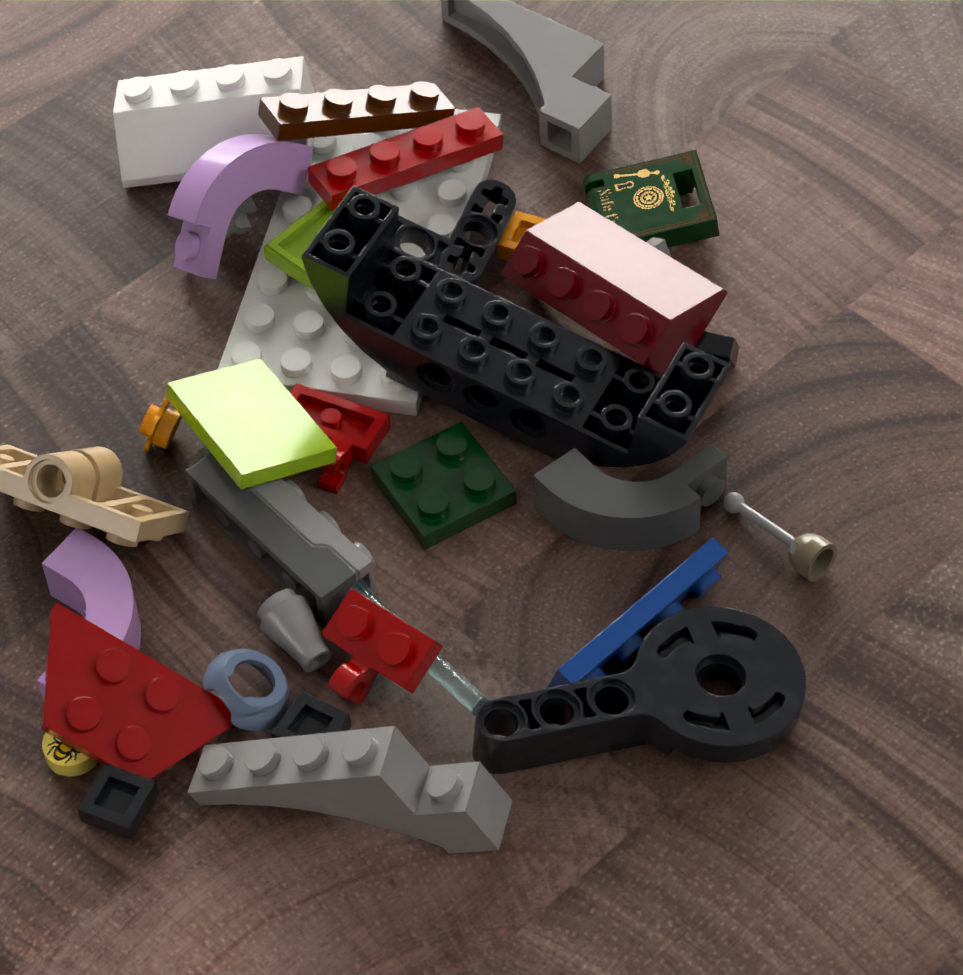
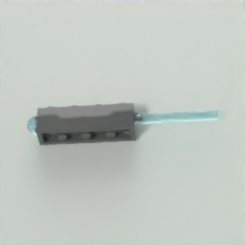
[185,446,489,715]

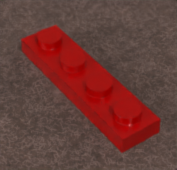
[308,107,503,211]

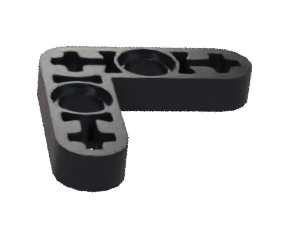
[394,180,516,286]

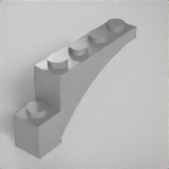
[441,0,612,164]
[188,726,512,854]

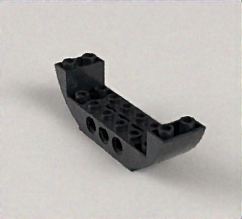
[301,185,732,468]

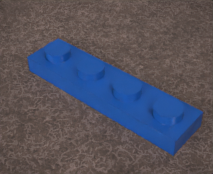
[547,537,728,688]

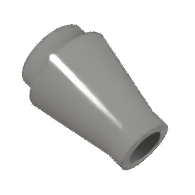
[257,589,332,673]

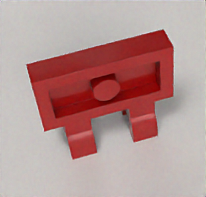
[287,383,390,494]

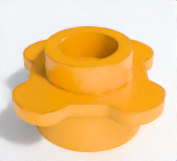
[139,397,182,453]

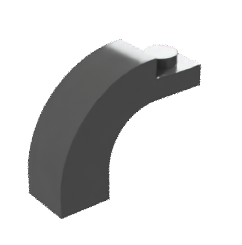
[533,444,727,551]

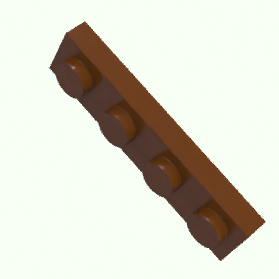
[258,81,455,141]

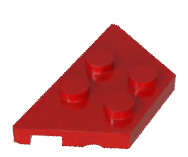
[41,602,235,780]

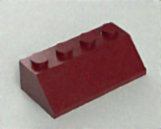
[500,202,728,375]

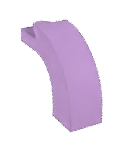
[168,134,313,279]
[37,528,141,702]

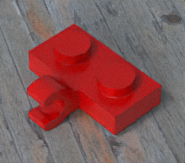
[321,588,443,706]

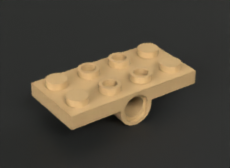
[0,445,189,547]

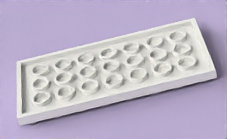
[218,92,502,416]

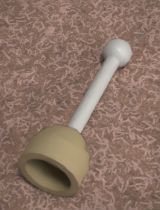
[723,492,837,582]

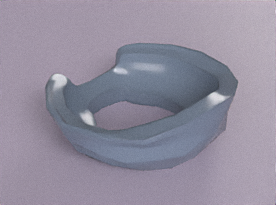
[203,649,289,732]

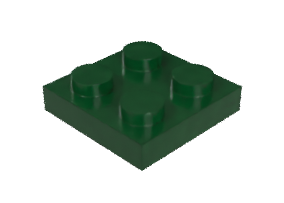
[371,421,517,550]

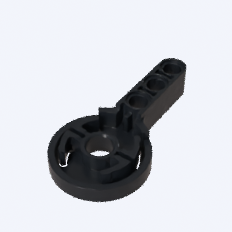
[472,606,806,774]

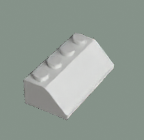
[113,56,315,188]

